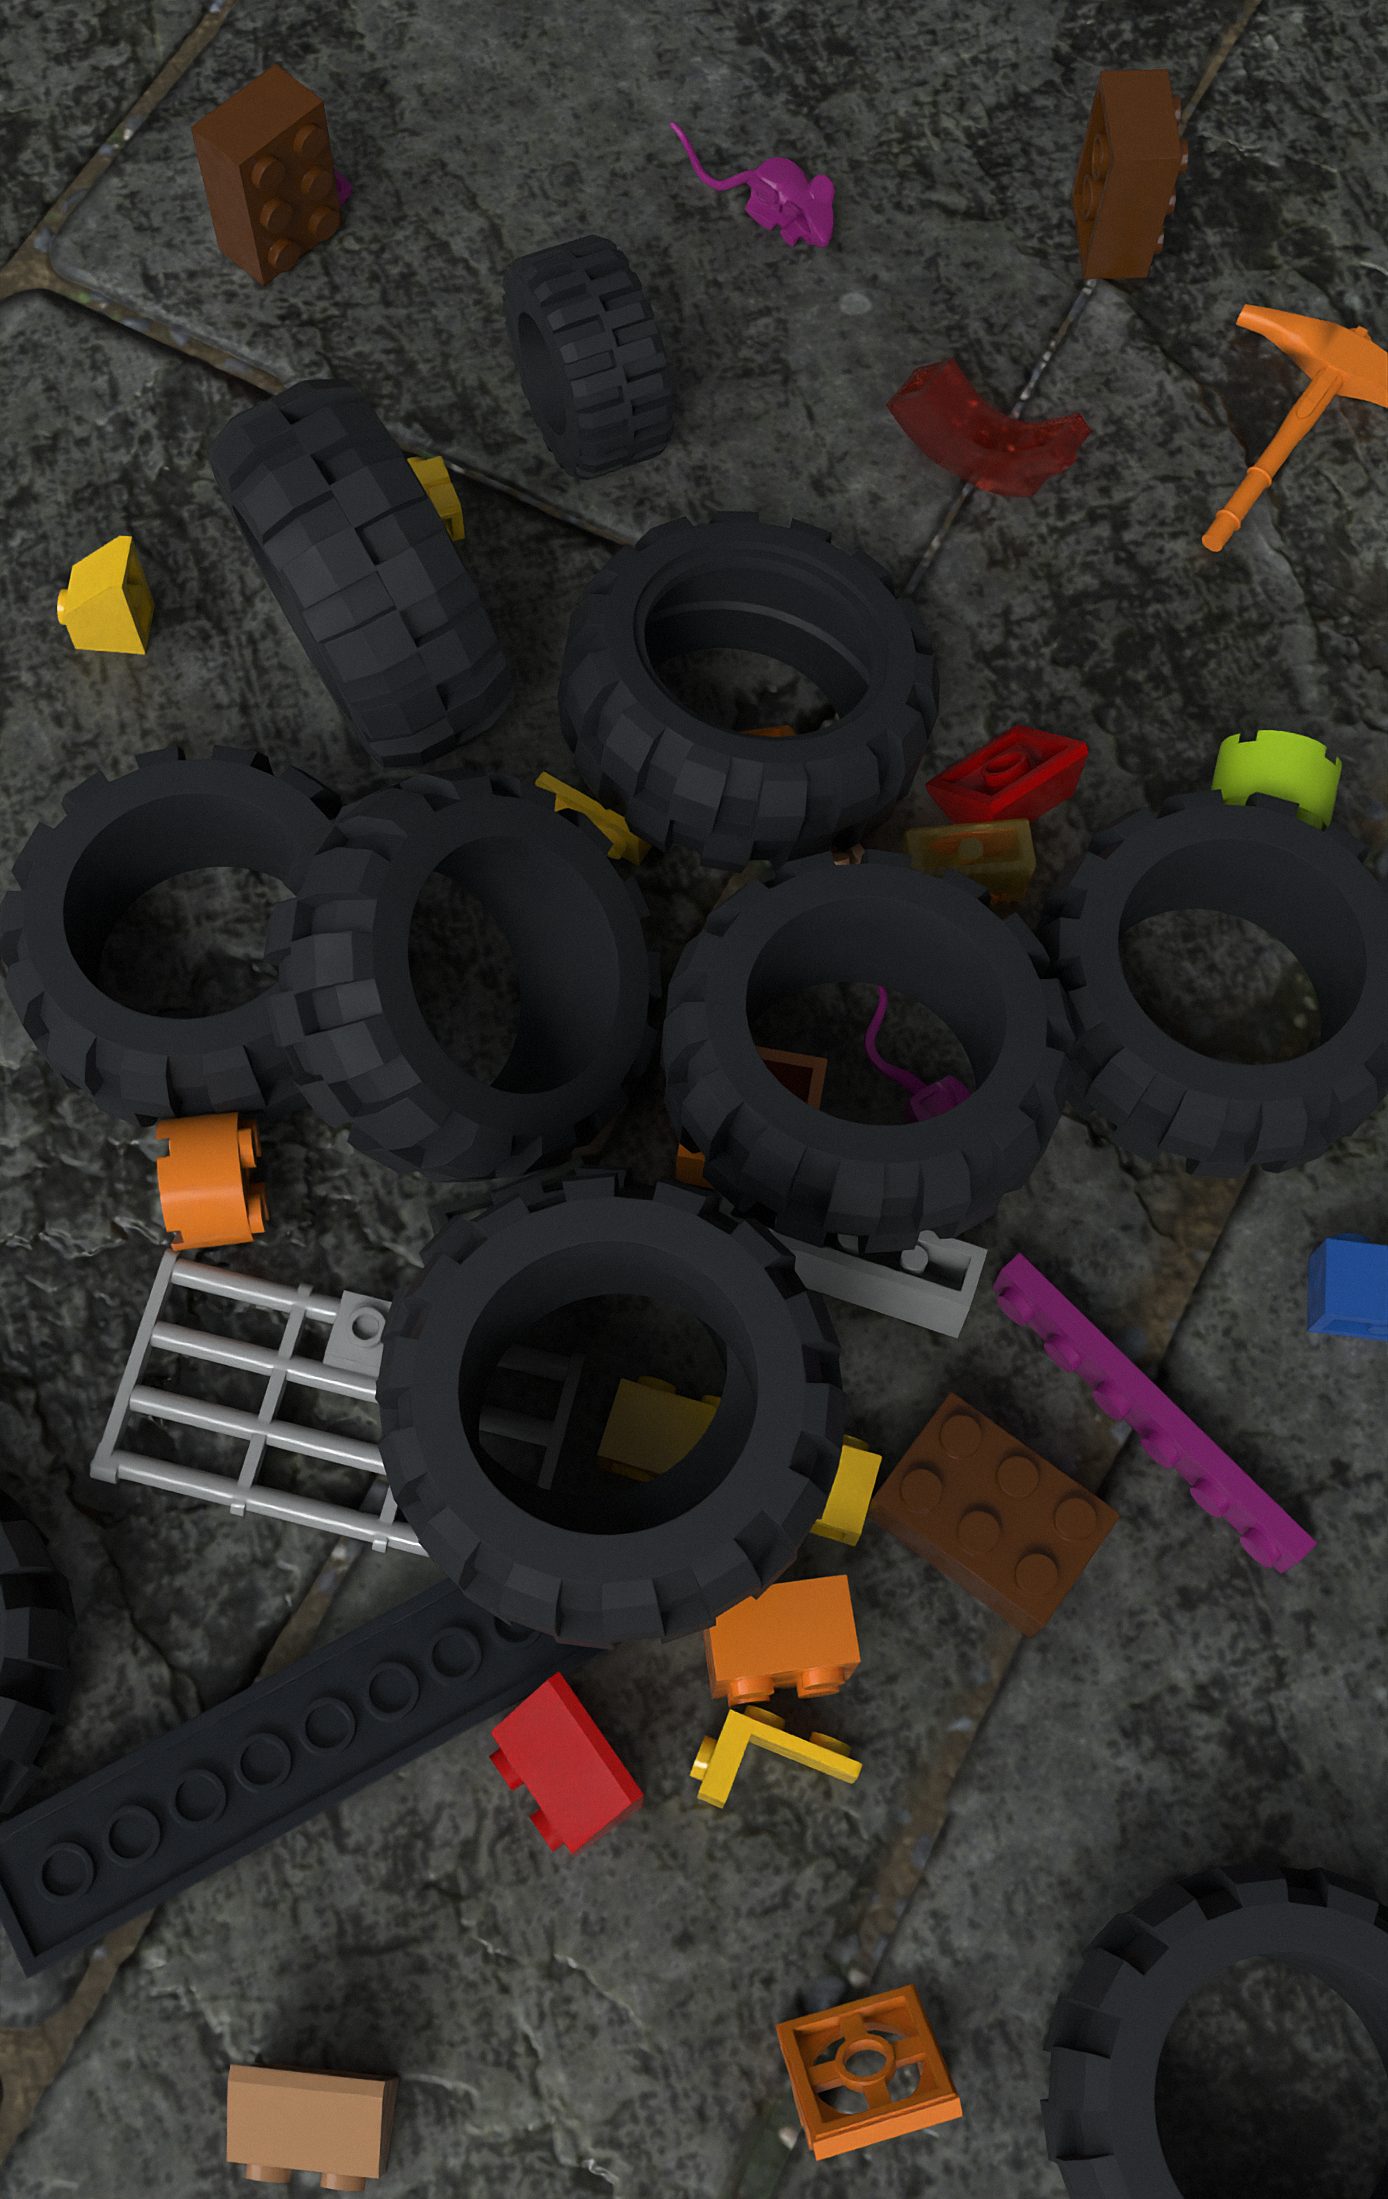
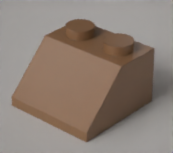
[227,2061,399,2191]

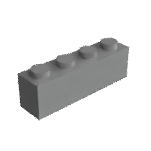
[718,1196,988,1338]

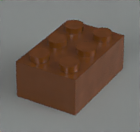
[191,64,343,286]
[1071,69,1188,279]
[866,1392,1121,1639]

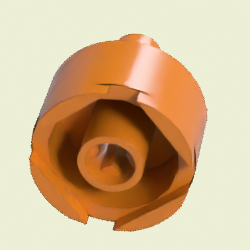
[156,1111,270,1251]

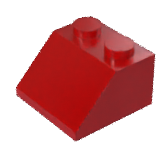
[489,1672,644,1858]

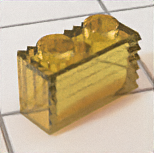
[899,818,1036,906]

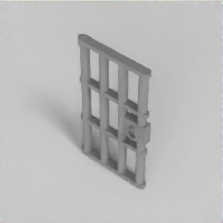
[90,1248,586,1557]

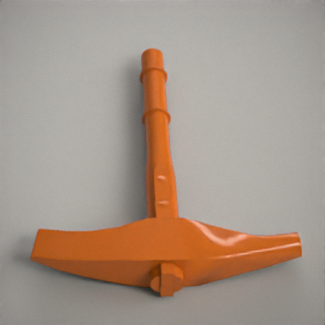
[1202,304,1388,552]

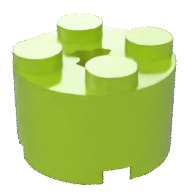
[1211,730,1342,832]

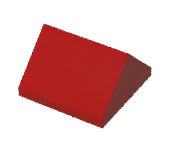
[925,724,1089,855]

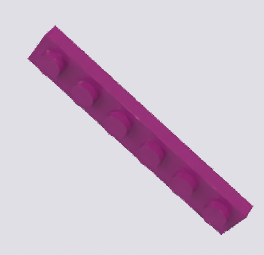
[992,1253,1317,1574]

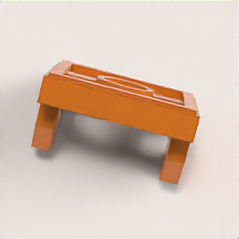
[775,1983,963,2161]

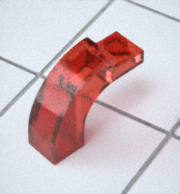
[886,358,1092,497]

